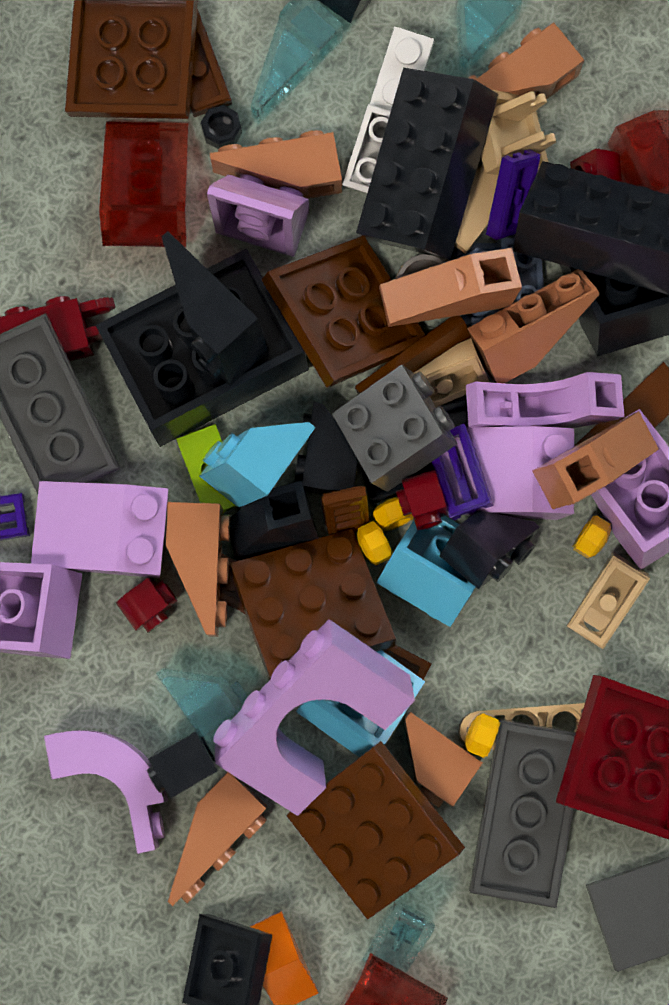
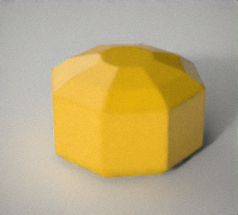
[373,497,414,532]
[572,515,611,559]
[357,520,393,566]
[465,713,500,758]

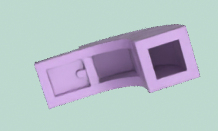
[466,372,624,428]
[44,731,168,854]

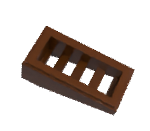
[322,485,370,535]

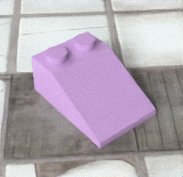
[207,174,309,257]
[591,409,669,570]
[441,426,574,520]
[31,481,168,578]
[0,562,82,659]

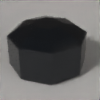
[201,105,242,149]

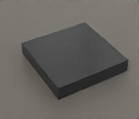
[182,914,273,1005]

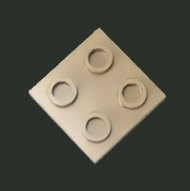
[480,90,556,175]

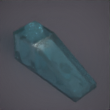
[251,0,343,125]

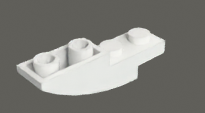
[342,27,434,193]

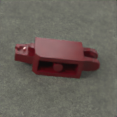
[0,296,115,361]

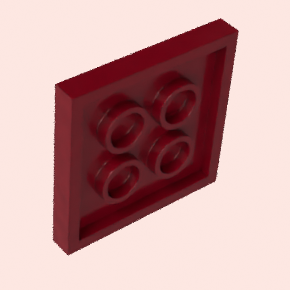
[555,675,669,839]

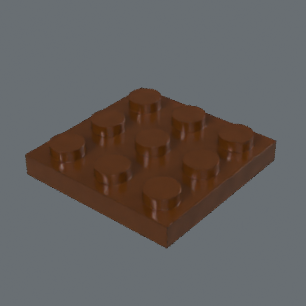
[65,0,198,119]
[261,236,425,388]
[230,529,396,680]
[286,741,465,920]

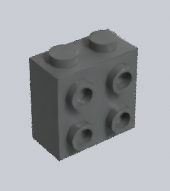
[332,364,458,492]

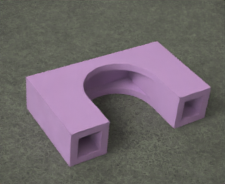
[213,619,415,816]

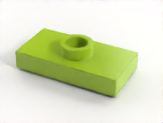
[176,424,237,512]

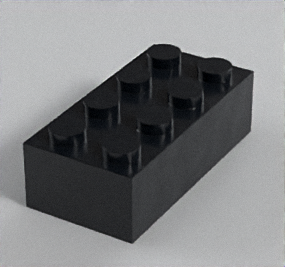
[356,68,499,260]
[513,161,669,295]

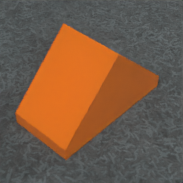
[250,911,319,1005]

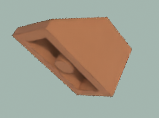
[403,712,482,808]

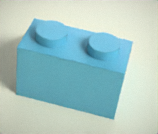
[199,422,315,508]
[376,516,475,627]
[296,650,425,757]

